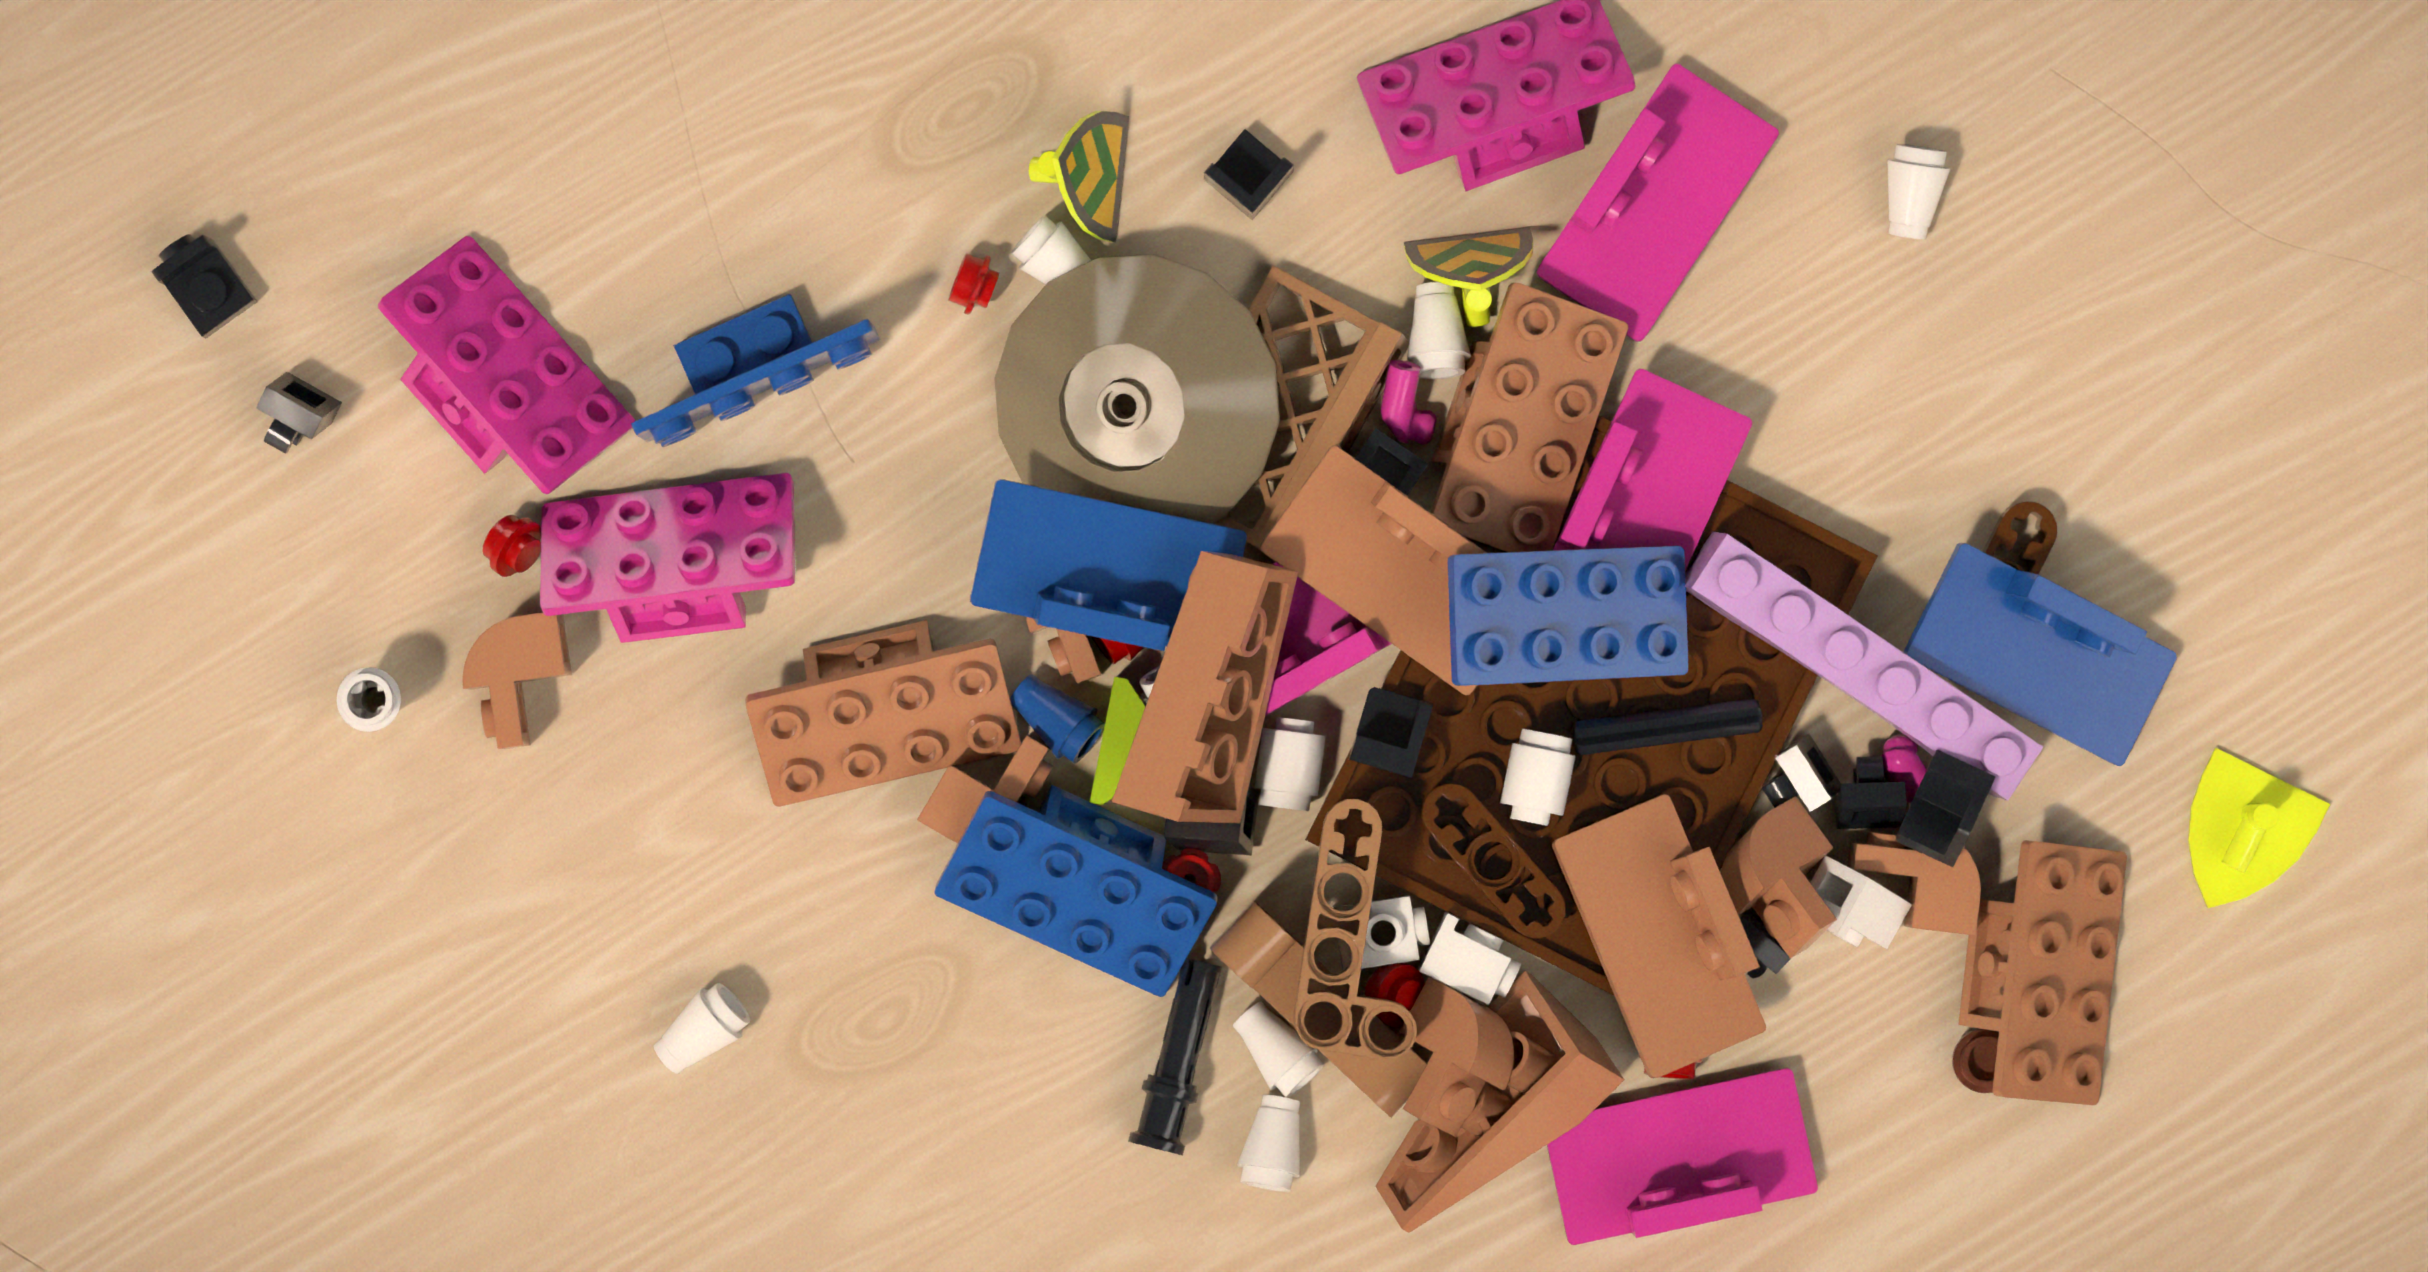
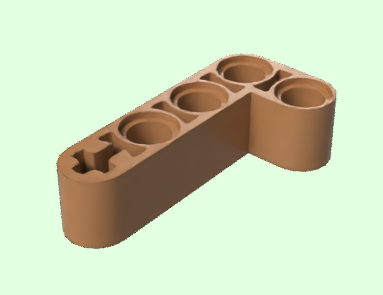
[1293,799,1417,1060]
[1210,900,1427,1118]

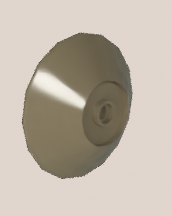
[994,254,1280,524]

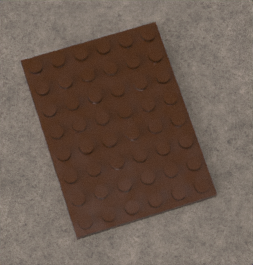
[1305,415,1878,996]

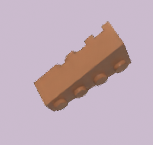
[1112,551,1298,823]

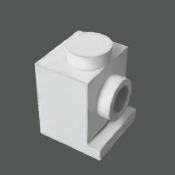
[1810,855,1912,949]
[1333,895,1430,971]
[1417,912,1521,1005]

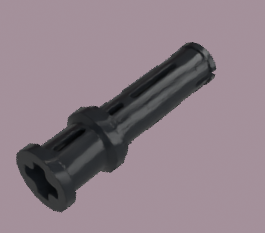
[1128,958,1222,1156]

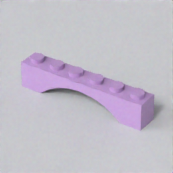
[1685,531,2043,801]

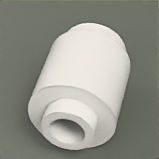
[1254,717,1326,811]
[1500,729,1575,826]

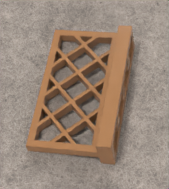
[1213,265,1409,551]

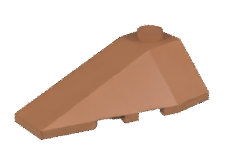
[1375,971,1625,1233]

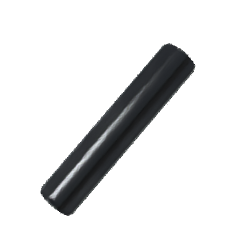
[1572,698,1763,755]

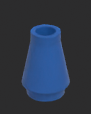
[1010,674,1105,764]

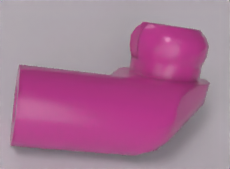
[1381,360,1437,445]
[1881,735,1927,803]

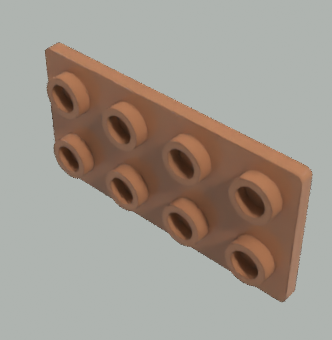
[1431,283,1628,552]
[1260,446,1487,695]
[745,620,1021,807]
[1552,794,1766,1078]
[1958,840,2127,1105]

